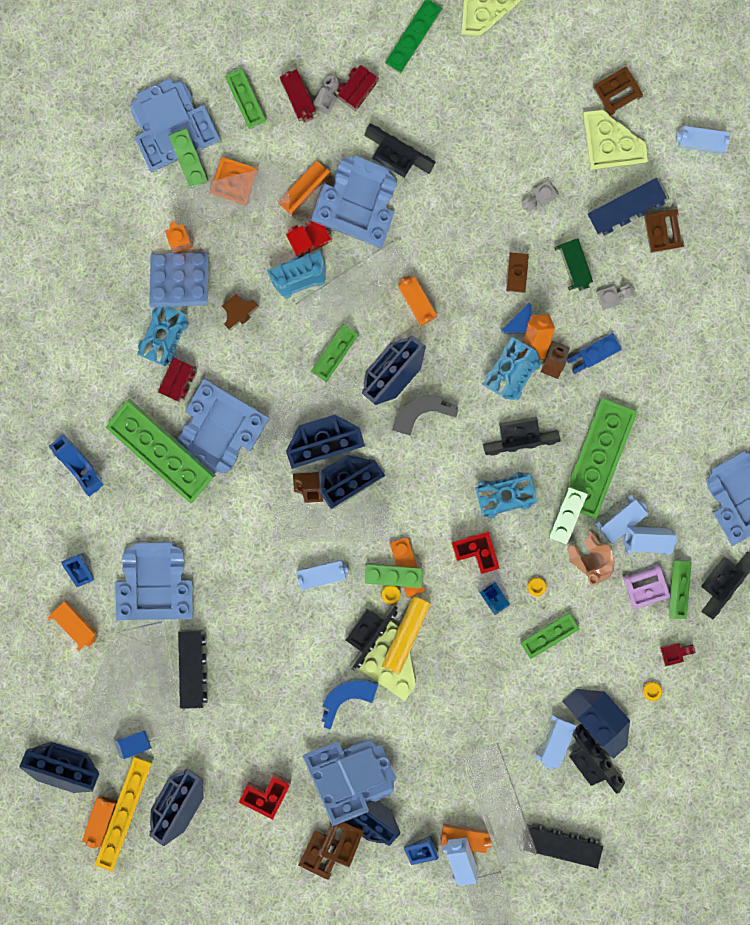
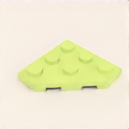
[461,0,521,37]
[583,110,648,171]
[358,621,416,701]

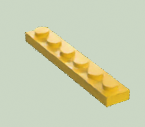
[95,756,153,872]

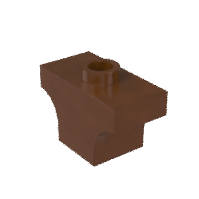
[506,252,529,293]
[222,294,259,331]
[541,341,570,379]
[293,472,323,503]

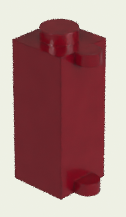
[279,69,316,123]

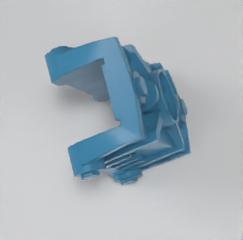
[267,250,326,299]
[137,307,189,366]
[481,337,541,400]
[475,472,537,518]

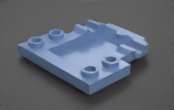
[131,78,220,173]
[310,155,397,249]
[177,379,270,474]
[706,451,750,546]
[115,542,193,620]
[303,739,397,826]

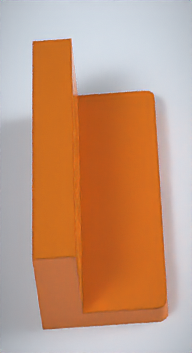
[278,161,331,216]

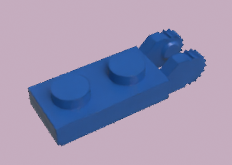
[567,333,622,374]

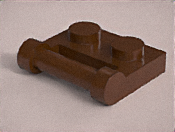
[593,66,643,116]
[644,209,684,253]
[317,822,364,868]
[298,830,338,880]

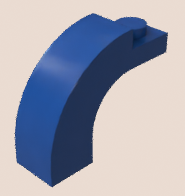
[49,433,104,497]
[321,679,379,730]

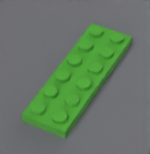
[560,398,638,519]
[105,399,216,504]

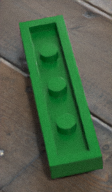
[385,0,442,74]

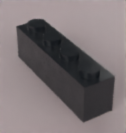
[178,630,208,709]
[522,823,604,869]

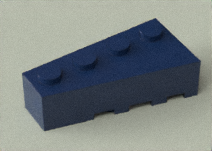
[588,177,670,236]

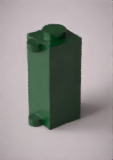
[554,238,593,291]

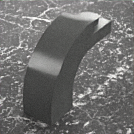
[392,395,459,436]

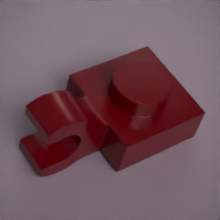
[660,642,696,667]

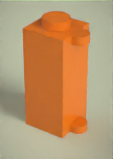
[165,222,194,253]
[398,276,437,327]
[519,314,555,360]
[48,600,98,651]
[82,795,117,849]
[440,824,492,853]

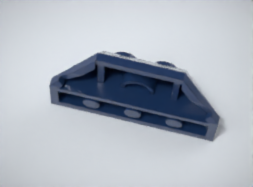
[362,335,426,405]
[286,414,365,469]
[319,455,385,509]
[562,689,630,759]
[19,742,100,793]
[149,769,204,846]
[344,800,401,846]

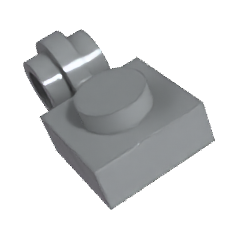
[313,76,340,115]
[521,181,558,212]
[596,284,635,310]

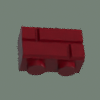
[337,65,379,112]
[158,357,197,402]

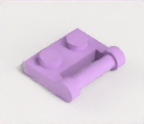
[622,564,670,609]

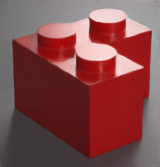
[286,221,332,257]
[451,531,500,574]
[238,773,291,820]

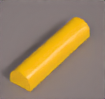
[381,597,431,675]

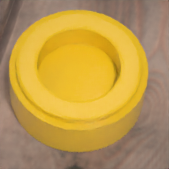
[527,577,547,597]
[381,585,401,604]
[642,682,662,701]

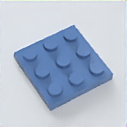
[149,252,209,307]

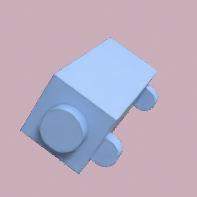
[676,126,730,154]
[596,495,648,544]
[623,526,677,555]
[296,560,349,590]
[535,715,576,770]
[442,838,478,886]

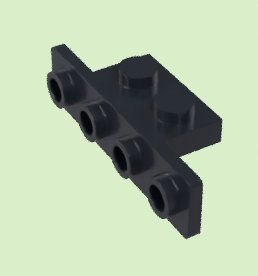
[364,123,436,178]
[483,417,561,456]
[701,551,750,620]
[345,604,398,671]
[569,724,625,794]

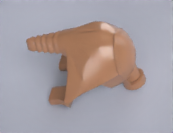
[567,531,615,586]

